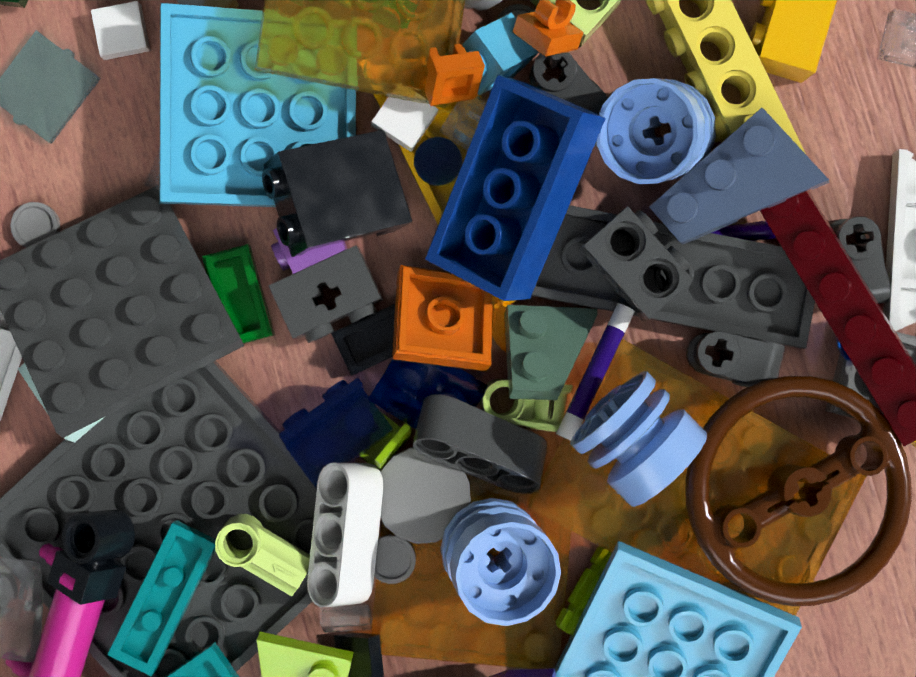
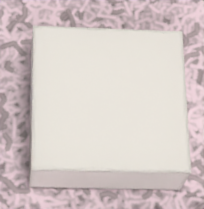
[91,1,150,60]
[371,83,439,152]

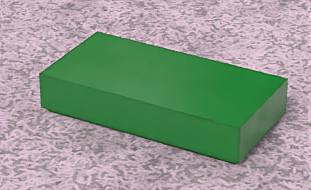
[202,244,275,344]

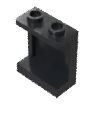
[262,130,412,257]

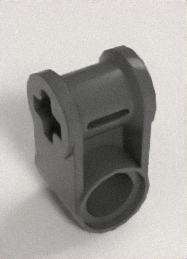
[529,52,608,115]
[830,217,890,304]
[686,331,785,388]

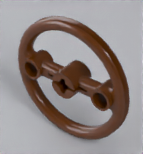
[686,376,912,606]

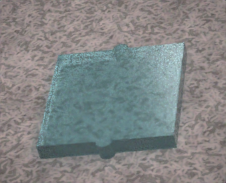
[0,30,101,144]

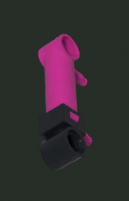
[6,509,135,677]

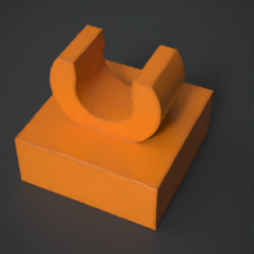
[513,0,584,57]
[425,44,485,106]

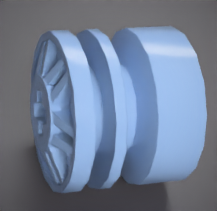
[596,78,716,184]
[570,371,707,507]
[441,498,561,626]

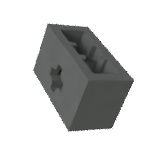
[269,245,383,343]

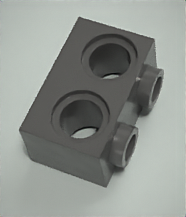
[578,206,694,321]

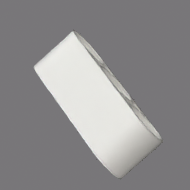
[307,463,383,607]

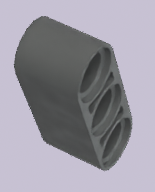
[413,395,547,494]

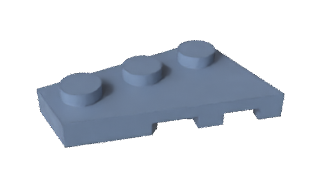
[649,108,830,245]

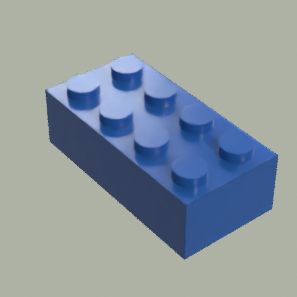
[425,75,606,301]

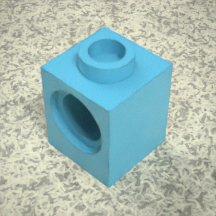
[462,13,539,96]

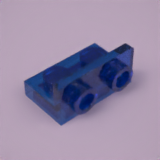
[369,359,488,429]
[278,378,393,489]

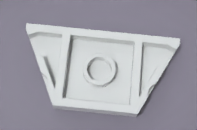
[883,149,916,331]

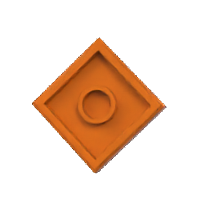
[392,265,493,371]

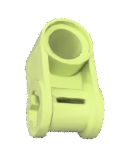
[479,378,573,432]

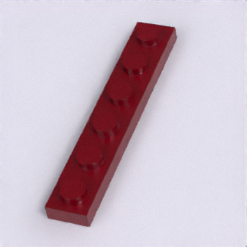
[760,190,916,447]

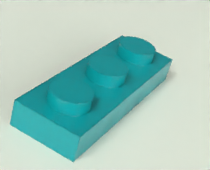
[107,520,216,676]

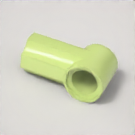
[215,514,310,596]

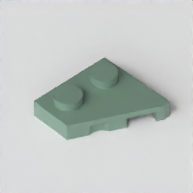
[504,305,598,400]

